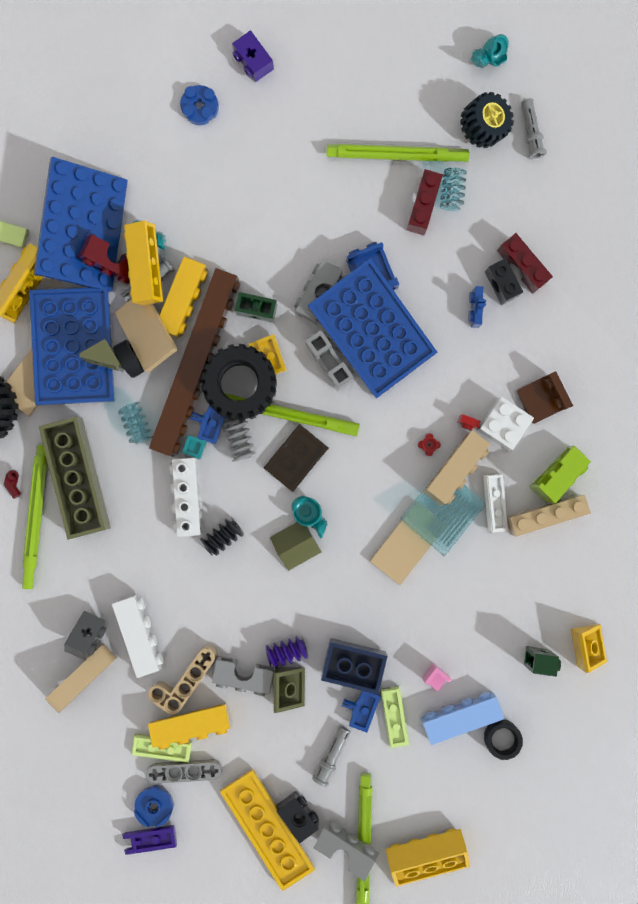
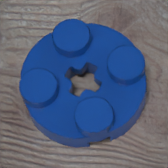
[180,85,219,125]
[134,785,174,827]

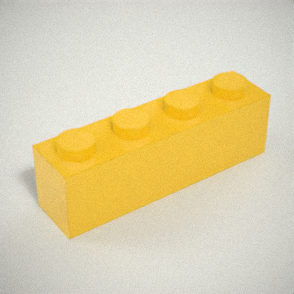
[124,220,163,305]
[159,256,209,339]
[148,703,231,750]

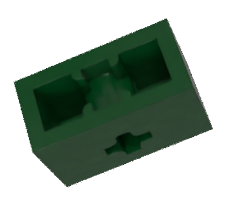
[235,292,278,323]
[524,646,561,677]

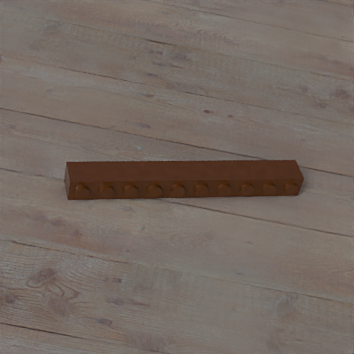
[149,268,240,457]

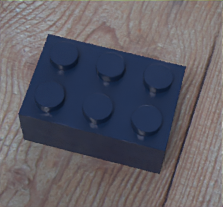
[321,638,388,694]

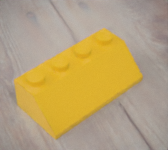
[0,243,43,323]
[385,829,470,887]

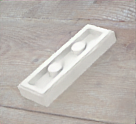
[483,474,508,533]

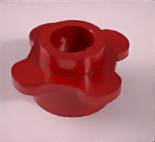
[418,433,441,456]

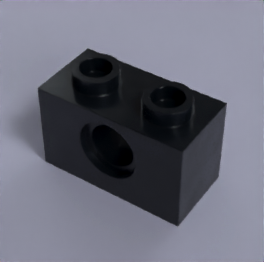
[485,258,523,305]
[276,791,319,843]

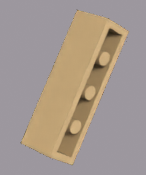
[423,430,491,506]
[507,494,591,537]

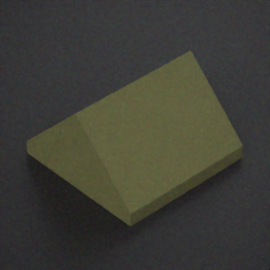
[79,339,124,372]
[270,522,322,571]
[274,667,305,713]

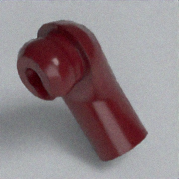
[4,470,22,499]

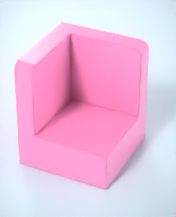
[422,663,452,691]

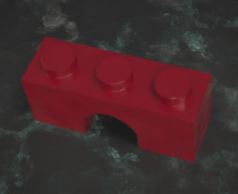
[406,169,443,235]
[497,233,553,294]
[78,234,130,285]

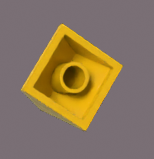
[571,624,607,673]

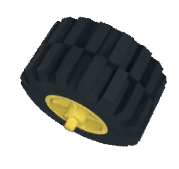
[460,92,514,148]

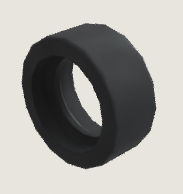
[113,339,145,378]
[484,719,523,760]

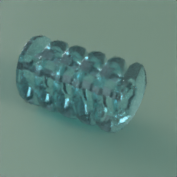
[440,167,467,211]
[118,402,153,444]

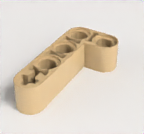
[45,644,117,713]
[148,645,217,714]

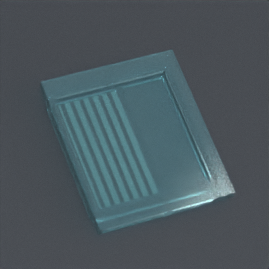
[400,485,486,556]

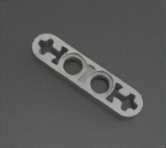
[146,759,222,784]

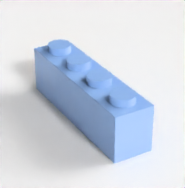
[421,692,504,745]

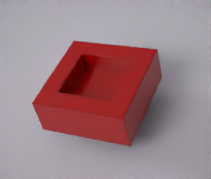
[457,414,481,431]

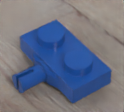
[468,286,486,328]
[190,405,226,445]
[342,691,381,733]

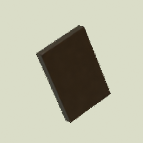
[264,424,329,492]

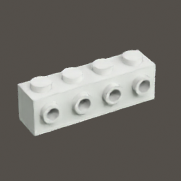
[169,458,203,537]
[112,594,164,678]

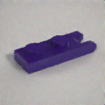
[122,825,177,855]

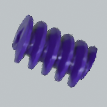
[266,636,308,668]

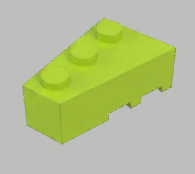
[529,445,591,504]

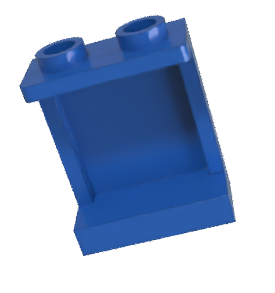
[346,242,400,290]

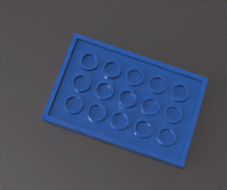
[34,157,128,292]
[307,258,438,399]
[29,287,115,406]

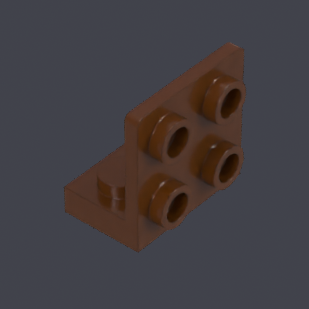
[517,371,573,424]

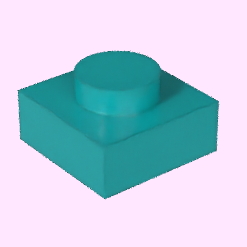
[182,435,207,460]

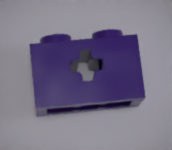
[232,30,274,82]

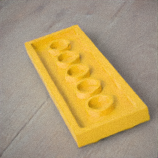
[220,769,315,891]

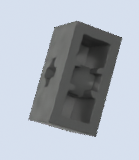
[64,611,106,661]

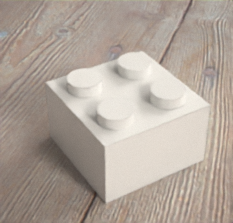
[477,397,534,451]

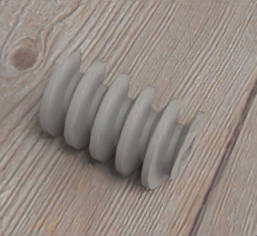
[224,421,255,462]

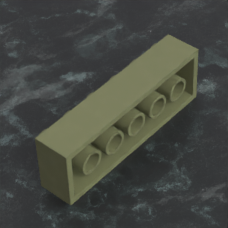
[38,416,111,540]

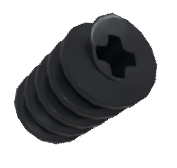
[200,517,244,556]

